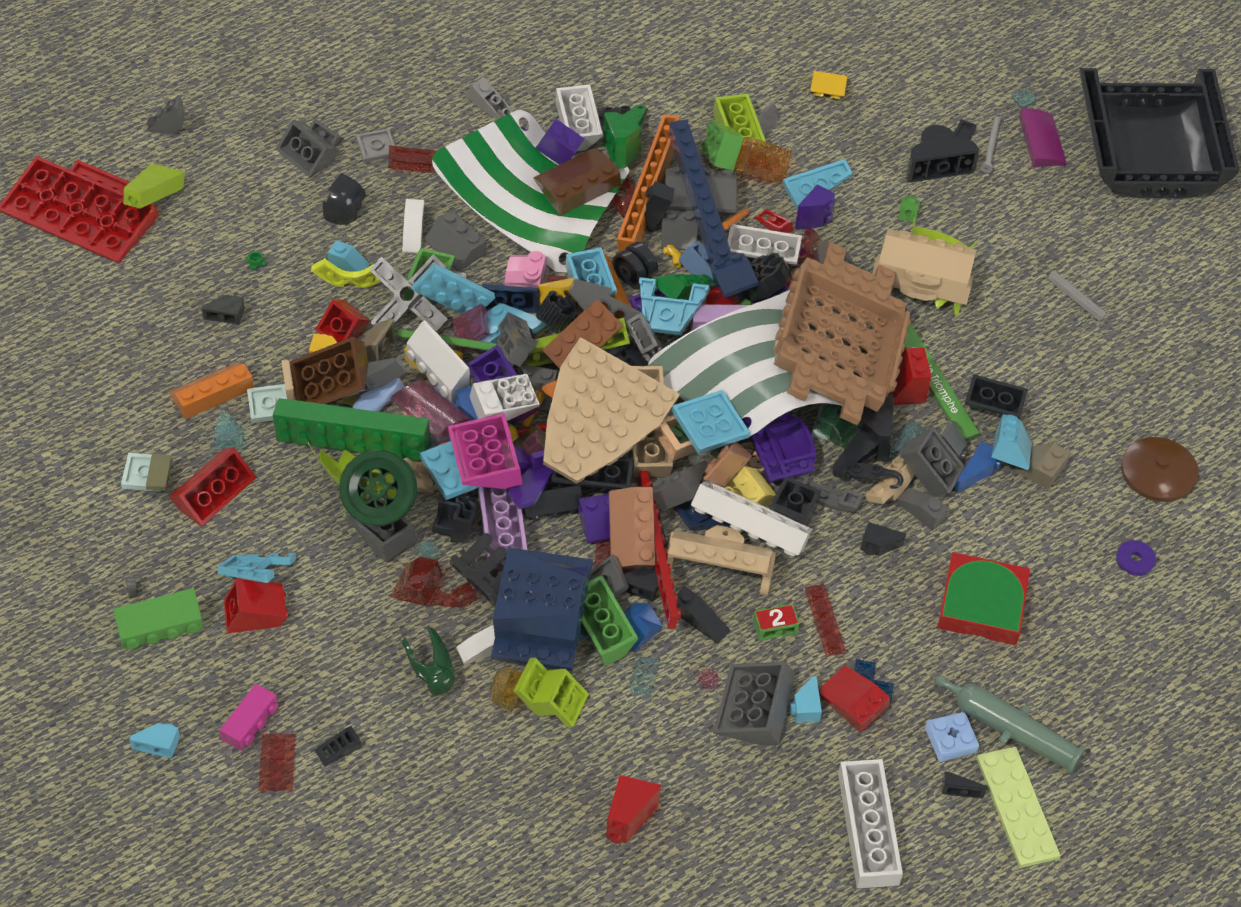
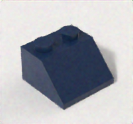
[709,253,759,298]

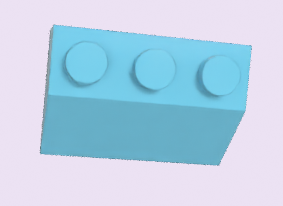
[565,248,617,310]
[992,414,1032,470]

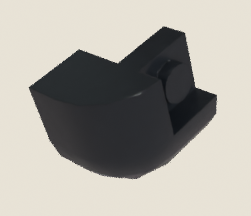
[323,173,366,225]
[432,494,477,542]

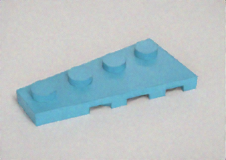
[782,159,853,210]

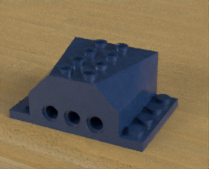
[491,547,593,671]

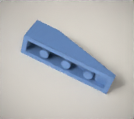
[678,240,744,299]

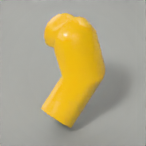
[663,245,682,268]

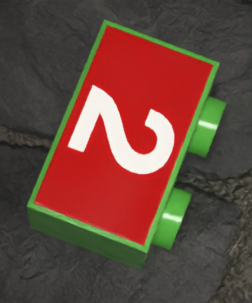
[753,604,799,641]

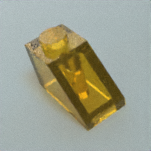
[490,666,522,713]

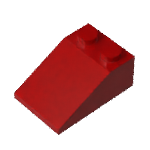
[818,665,890,733]

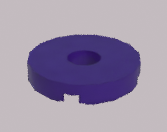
[1116,540,1156,576]

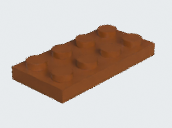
[543,299,623,369]

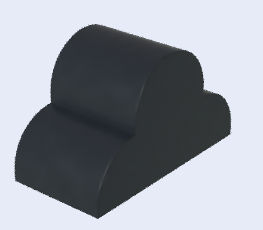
[906,125,979,183]

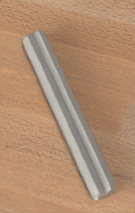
[1048,271,1106,321]

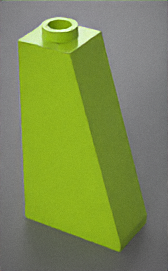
[123,163,185,208]

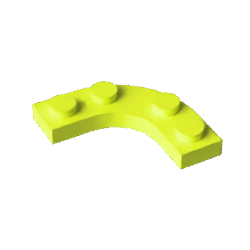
[311,258,381,288]

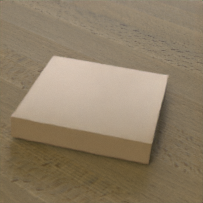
[281,360,295,400]

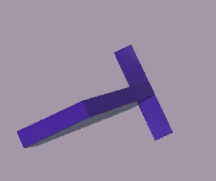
[508,450,553,509]

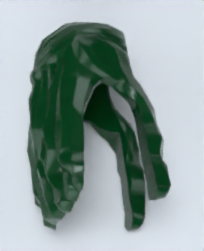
[402,627,455,695]

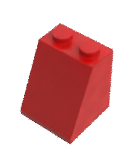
[889,347,932,405]
[223,578,288,634]
[606,775,661,844]

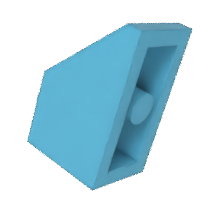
[328,240,370,272]
[790,676,822,723]
[129,723,180,759]

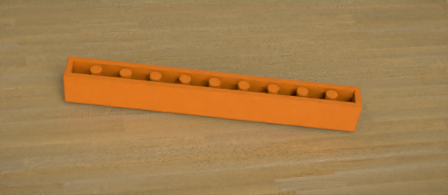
[617,114,680,253]

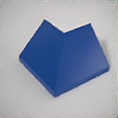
[623,602,663,651]

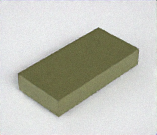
[146,454,172,491]

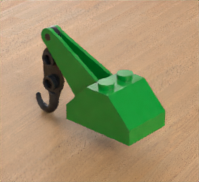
[597,105,646,169]

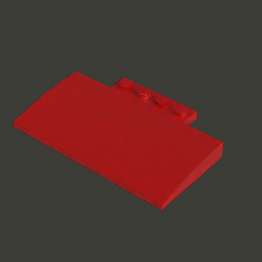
[0,156,159,264]

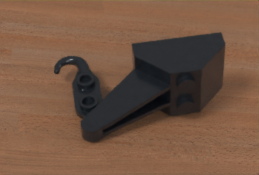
[832,394,904,489]

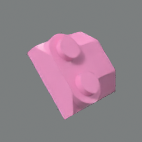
[505,251,548,286]

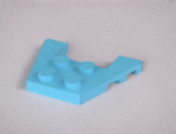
[639,278,710,335]
[471,303,547,353]
[217,553,296,583]

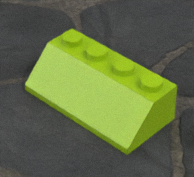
[713,94,766,161]

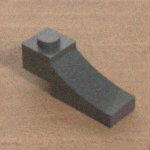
[626,313,664,363]

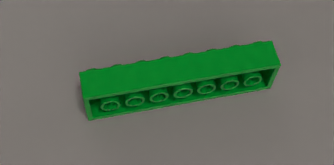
[273,398,431,461]

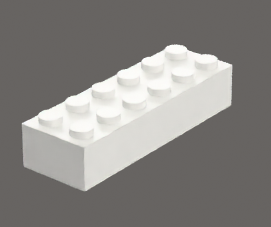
[691,481,813,556]
[838,759,903,888]

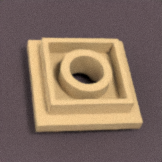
[403,458,434,493]

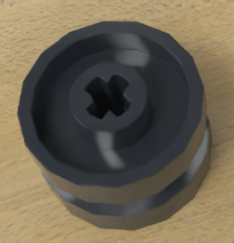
[612,242,658,289]

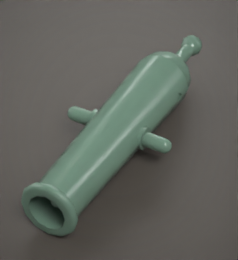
[935,675,1085,774]

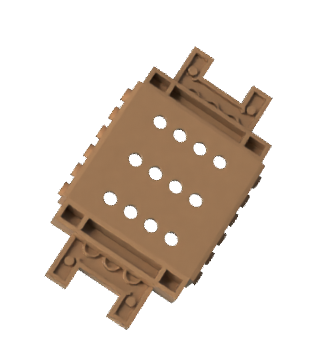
[773,242,911,425]

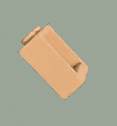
[653,415,697,461]

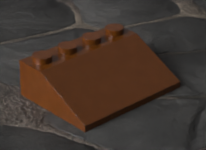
[533,148,621,216]
[289,337,368,405]

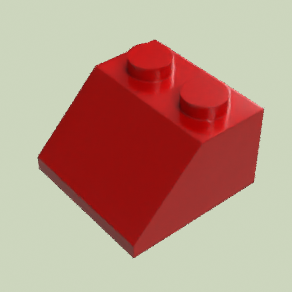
[315,299,370,343]

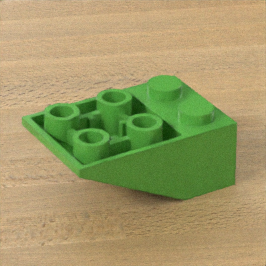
[701,120,744,171]

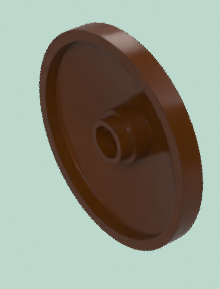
[1121,437,1198,502]

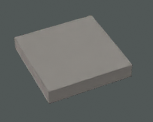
[356,128,398,163]

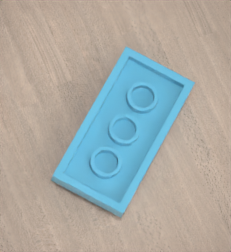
[413,263,495,319]

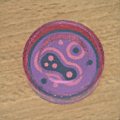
[698,669,719,689]

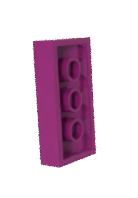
[1019,108,1067,167]

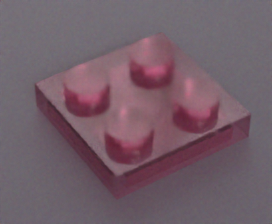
[452,304,490,351]

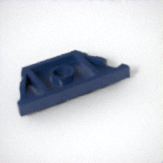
[673,481,731,530]

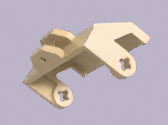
[872,229,976,305]
[667,525,776,596]

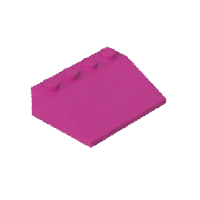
[448,413,523,489]

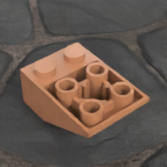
[703,442,752,487]

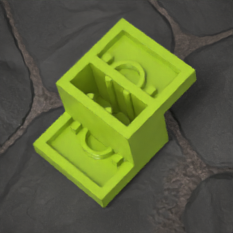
[514,658,589,727]

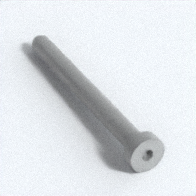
[980,116,1001,173]

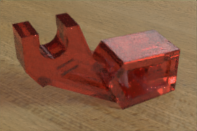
[422,582,477,609]

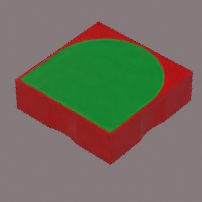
[937,552,1030,645]

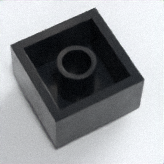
[770,477,821,526]

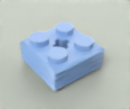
[925,712,979,762]

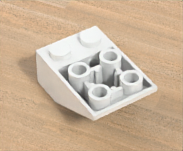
[470,374,540,421]

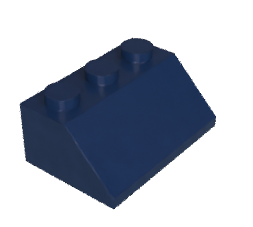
[482,282,538,313]

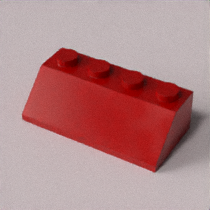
[169,447,257,527]

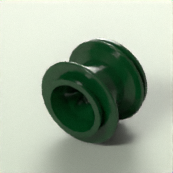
[339,450,418,526]

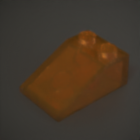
[733,137,792,184]

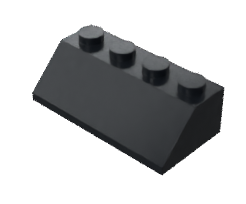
[551,457,634,490]

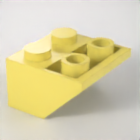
[724,466,776,508]

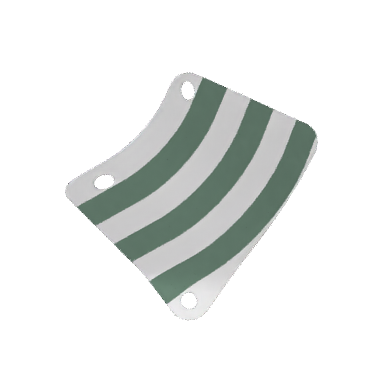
[648,290,843,436]

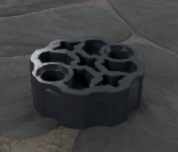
[742,253,792,301]

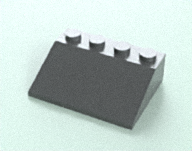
[665,167,737,213]
[713,662,795,745]

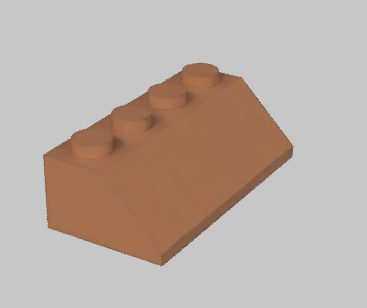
[609,487,655,570]

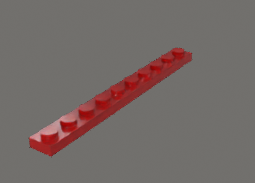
[637,471,681,629]

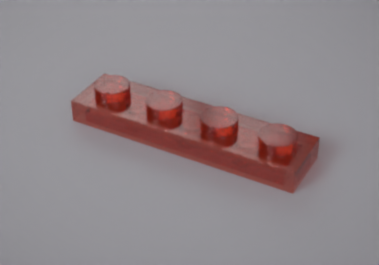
[805,584,846,657]

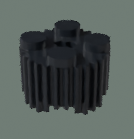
[536,290,580,334]

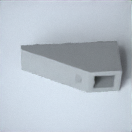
[465,77,514,120]

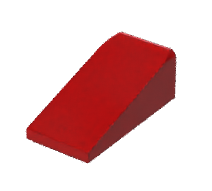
[755,209,793,233]

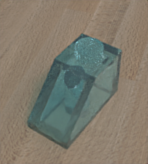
[214,409,244,451]

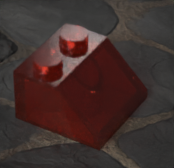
[390,557,443,606]

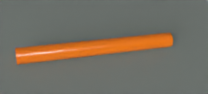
[722,208,749,229]

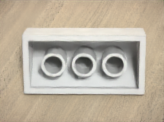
[556,85,603,152]
[728,224,802,265]
[406,321,470,402]

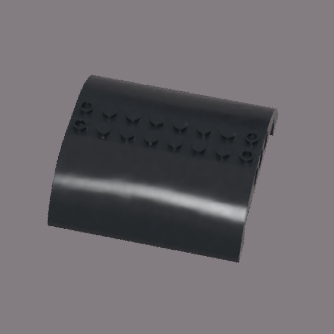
[1079,68,1240,198]

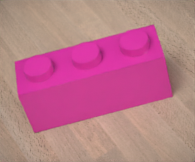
[219,683,278,751]

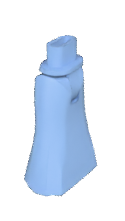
[352,378,405,412]

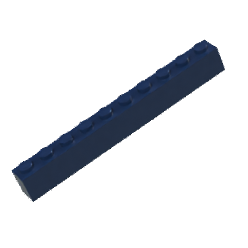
[668,119,732,265]

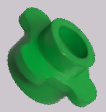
[245,251,267,270]

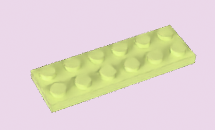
[976,747,1061,868]

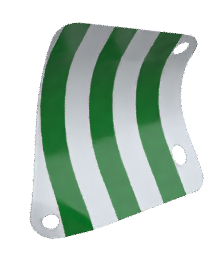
[432,110,629,272]

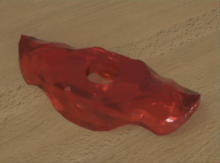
[611,175,635,218]
[798,227,818,260]

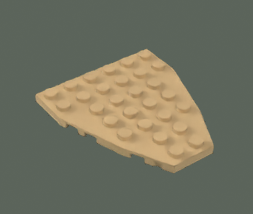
[543,337,680,484]

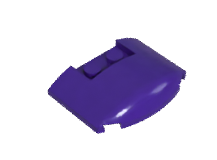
[744,411,816,483]

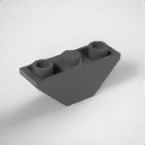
[146,95,186,134]

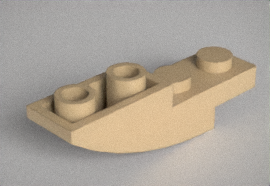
[866,454,915,504]

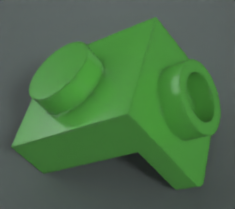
[898,196,920,222]

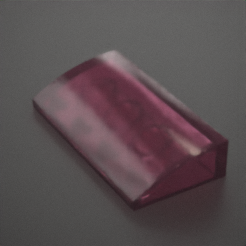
[391,380,469,438]

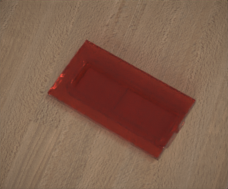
[388,145,438,173]
[258,734,296,792]

